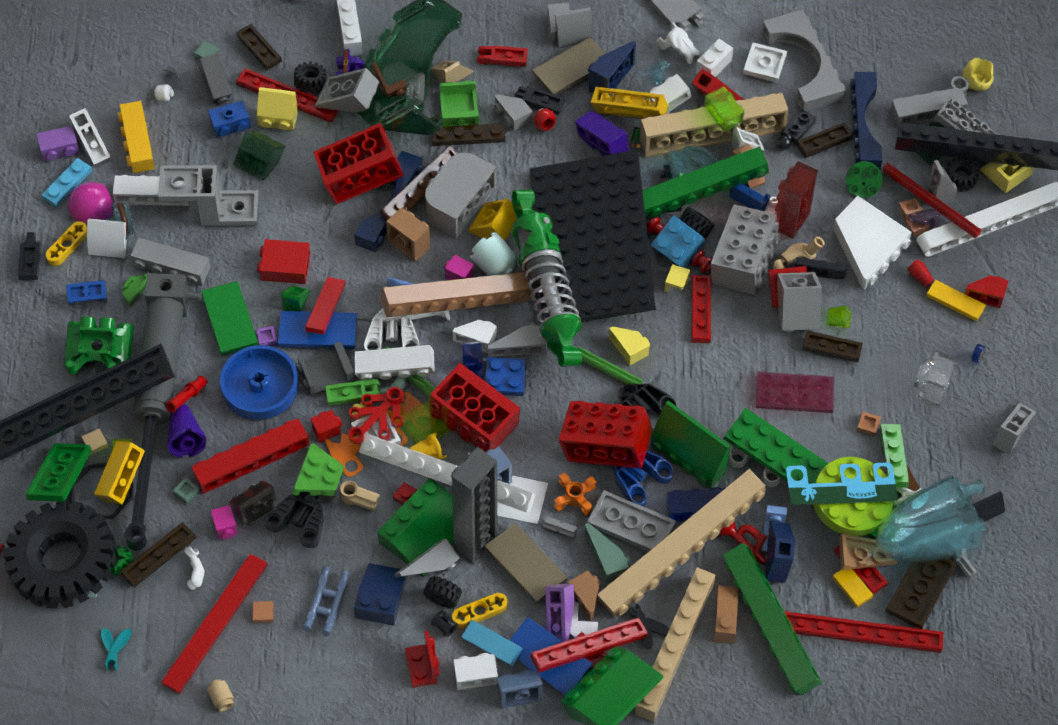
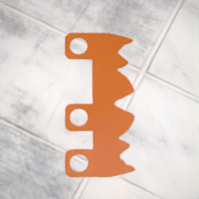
[325,391,435,477]

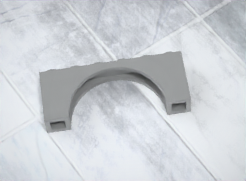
[762,10,846,112]

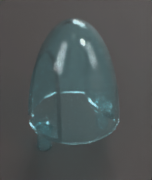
[876,475,986,562]

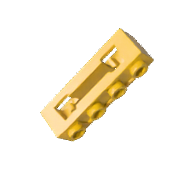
[591,87,669,119]

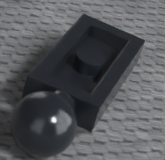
[777,109,816,150]

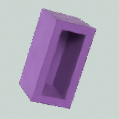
[37,125,79,161]

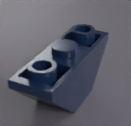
[765,521,795,583]

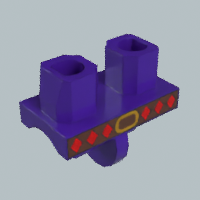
[336,49,365,75]

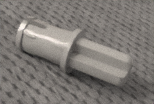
[945,541,976,578]

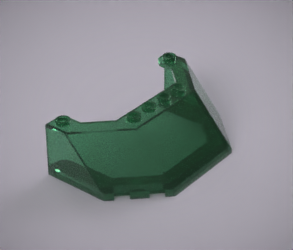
[357,0,462,136]

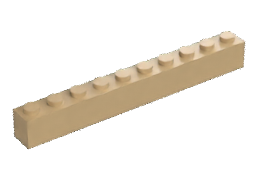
[597,469,766,618]

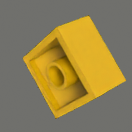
[468,198,517,241]

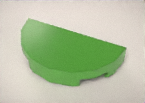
[123,274,147,306]

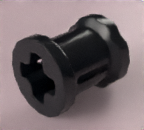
[431,610,458,637]

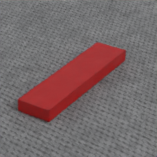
[691,275,711,343]
[305,277,346,335]

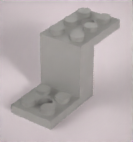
[158,165,259,226]

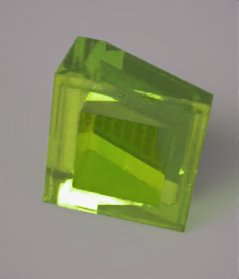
[827,305,852,328]

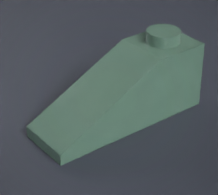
[584,523,631,583]

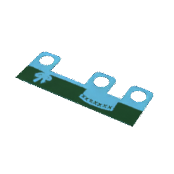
[786,463,898,505]

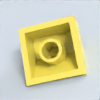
[257,87,298,131]

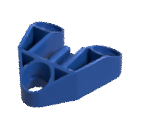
[613,451,673,507]

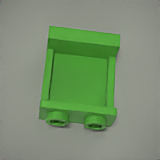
[439,81,479,127]

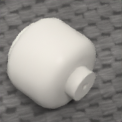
[154,84,174,101]

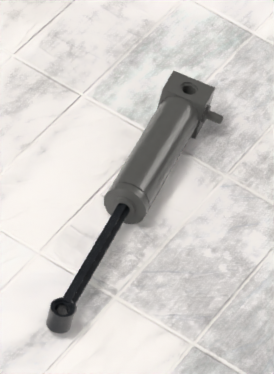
[125,273,202,551]

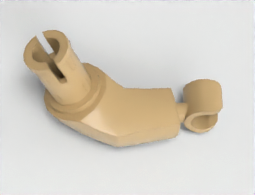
[772,237,825,269]

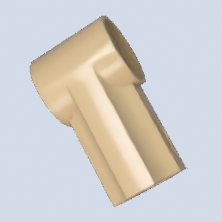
[340,481,380,511]

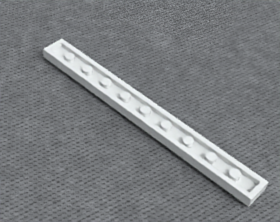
[359,434,535,513]

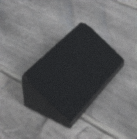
[964,491,1005,527]

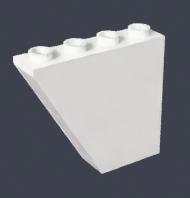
[833,196,911,290]

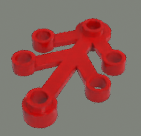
[348,387,404,444]

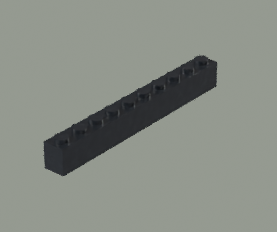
[895,122,1058,171]

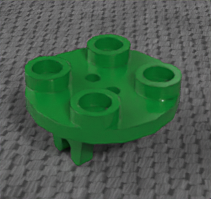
[845,161,882,198]

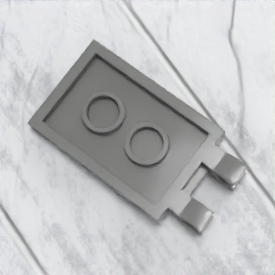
[647,0,705,34]

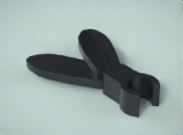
[629,603,669,649]

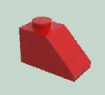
[965,275,1009,308]

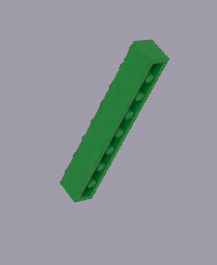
[643,146,769,220]
[723,543,822,695]

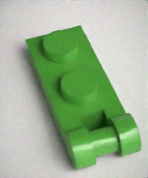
[325,379,381,406]

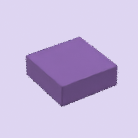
[255,326,278,346]

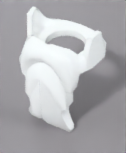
[657,23,700,64]

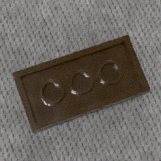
[885,545,957,629]

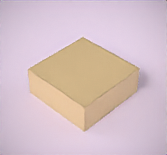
[82,428,108,455]

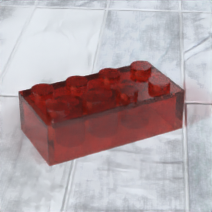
[775,161,818,239]

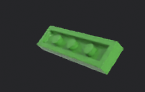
[880,424,909,487]

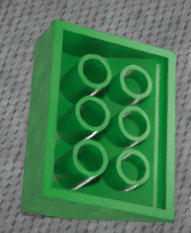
[650,401,730,489]
[377,478,454,577]
[561,646,664,725]

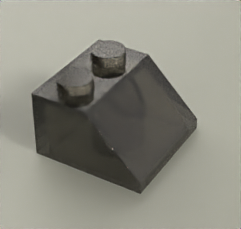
[229,480,277,527]

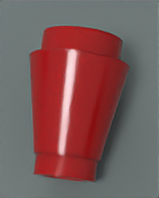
[907,259,934,287]

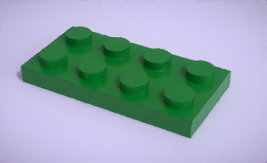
[26,443,92,502]

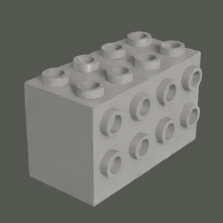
[711,204,779,295]

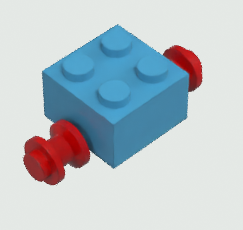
[647,215,713,274]

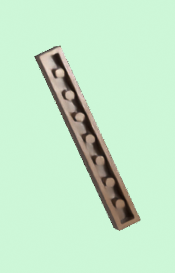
[380,272,533,317]

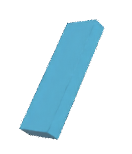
[462,620,522,666]

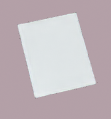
[497,476,548,524]

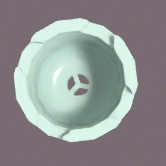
[470,232,517,276]

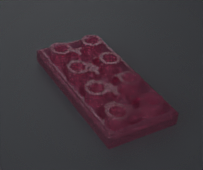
[756,372,834,413]

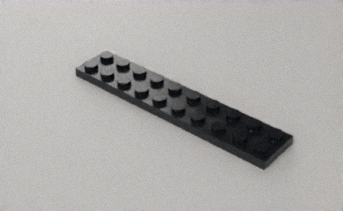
[0,344,175,461]

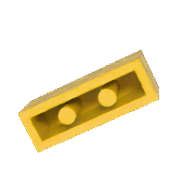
[94,441,145,504]

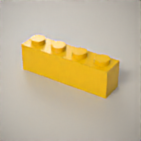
[118,101,155,173]

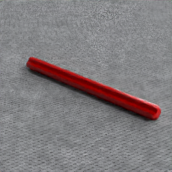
[883,163,981,238]

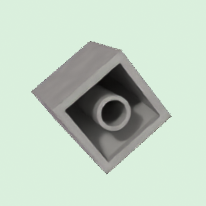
[777,272,822,332]

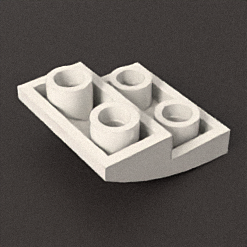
[87,219,127,258]

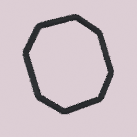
[70,463,134,519]

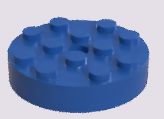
[220,345,299,420]

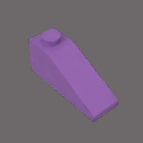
[546,584,574,642]

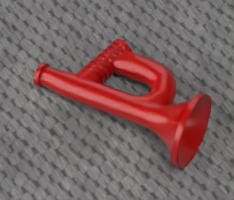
[718,521,767,565]

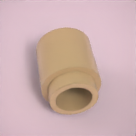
[207,679,234,712]

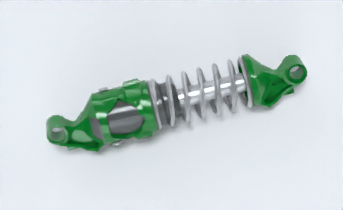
[511,190,582,367]

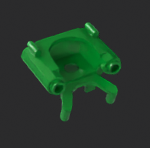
[64,317,134,374]

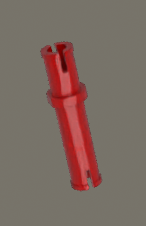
[165,376,208,413]

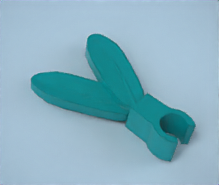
[101,628,132,671]

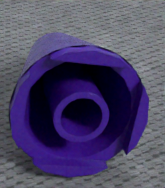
[167,404,206,458]

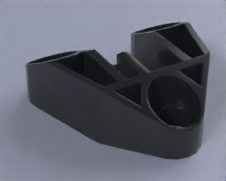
[619,383,677,416]
[265,492,324,548]

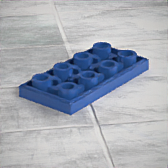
[278,311,357,349]
[509,617,593,696]

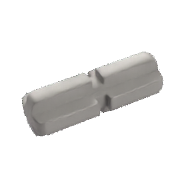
[543,517,577,537]

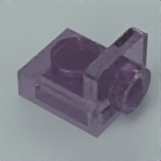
[909,209,940,228]

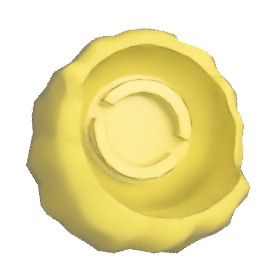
[962,57,994,91]

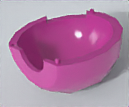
[68,182,115,224]

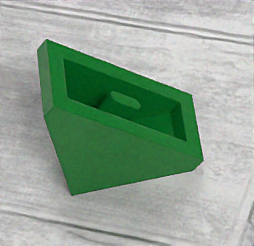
[281,285,310,311]

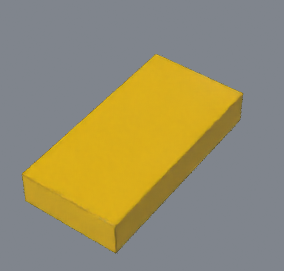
[832,569,873,608]

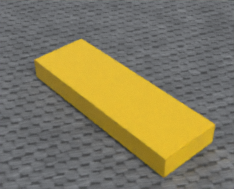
[926,280,986,322]

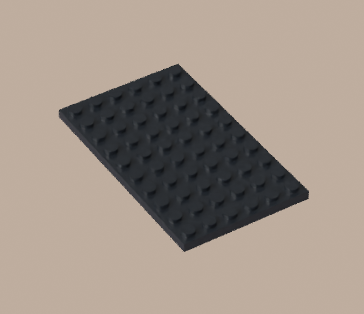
[529,150,656,322]

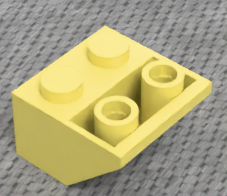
[980,162,1034,194]

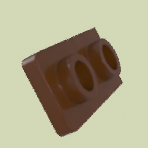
[370,62,407,99]

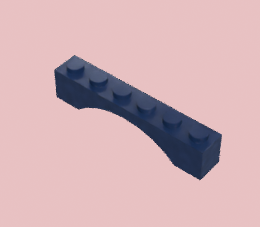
[850,72,882,170]
[354,151,424,252]

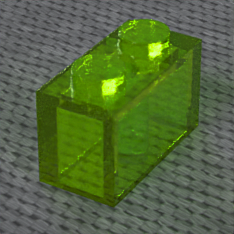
[705,87,745,132]

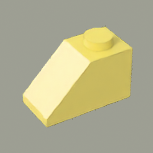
[609,327,650,366]

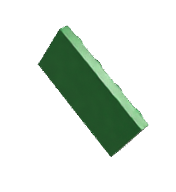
[201,281,258,356]

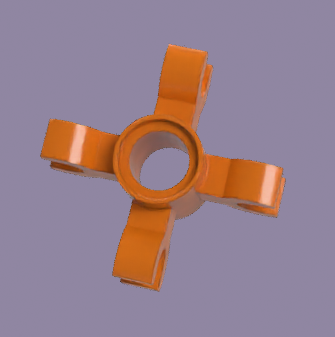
[553,472,597,516]

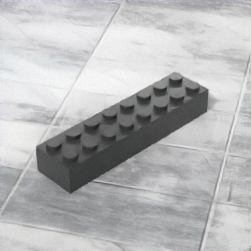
[451,447,497,564]

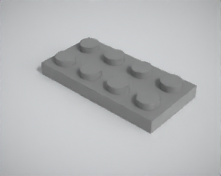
[587,490,676,552]

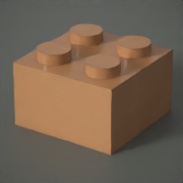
[386,207,430,262]

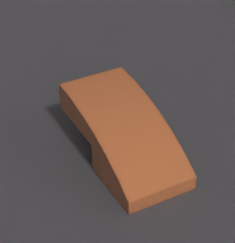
[899,198,930,237]

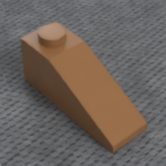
[714,585,738,644]

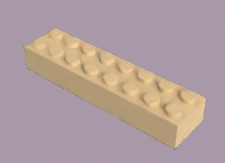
[640,93,788,158]

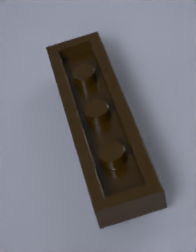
[432,123,505,146]
[121,522,196,588]

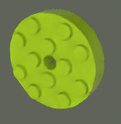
[813,457,893,536]

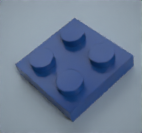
[486,357,525,396]

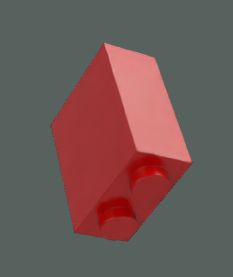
[257,239,311,284]

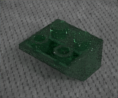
[233,130,285,180]

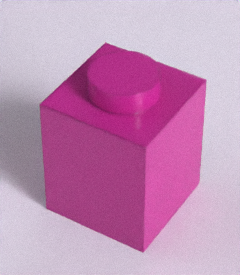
[444,255,474,280]
[211,505,238,539]

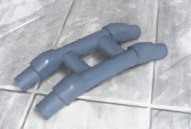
[302,566,349,636]

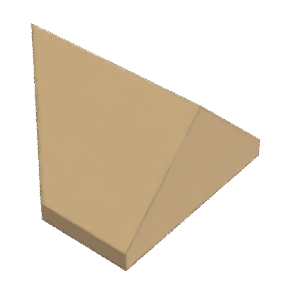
[430,60,474,83]

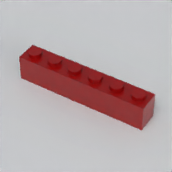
[191,418,310,494]

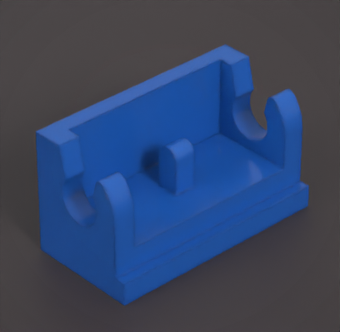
[729,184,770,211]
[66,280,108,305]

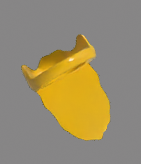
[410,433,447,460]

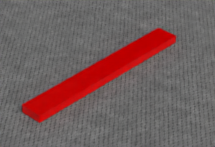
[161,554,268,694]
[784,611,943,653]

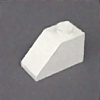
[453,320,497,353]

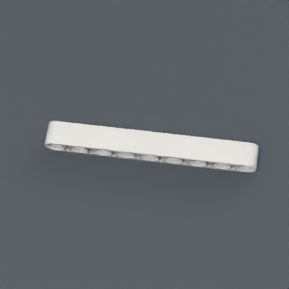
[916,182,1058,257]

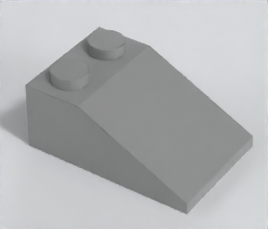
[315,68,379,112]

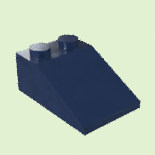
[588,41,636,96]
[354,563,407,626]

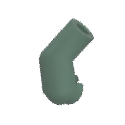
[381,377,406,394]

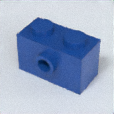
[208,100,251,138]

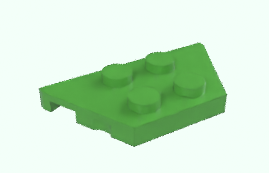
[292,443,344,496]

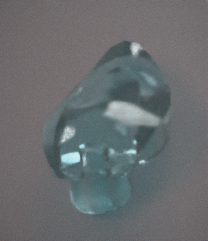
[683,146,719,169]

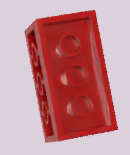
[313,123,404,205]
[429,363,520,453]

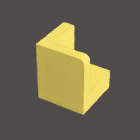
[664,264,690,292]

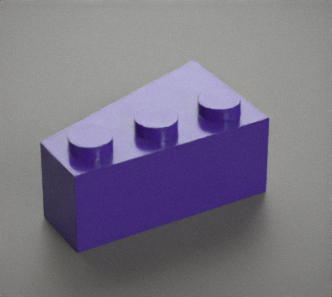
[575,110,629,156]

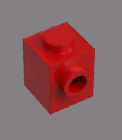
[311,410,342,443]

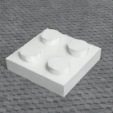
[743,43,787,83]

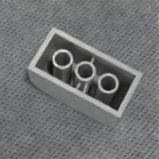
[425,153,496,239]

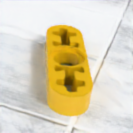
[46,222,87,266]
[452,593,507,628]

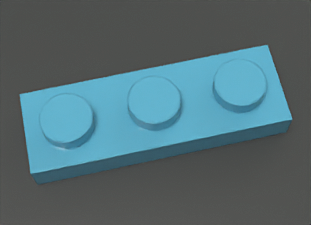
[41,158,92,208]

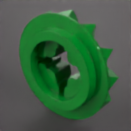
[109,544,133,575]

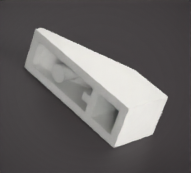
[67,108,110,165]

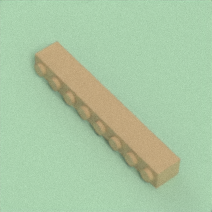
[635,568,715,722]

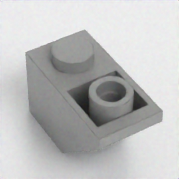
[494,95,532,131]

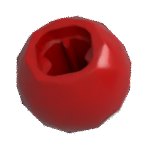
[533,108,556,131]

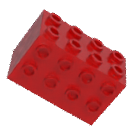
[559,401,653,468]

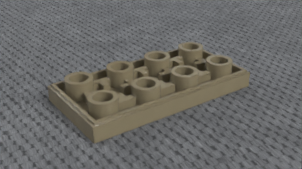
[532,37,605,95]
[485,523,567,604]

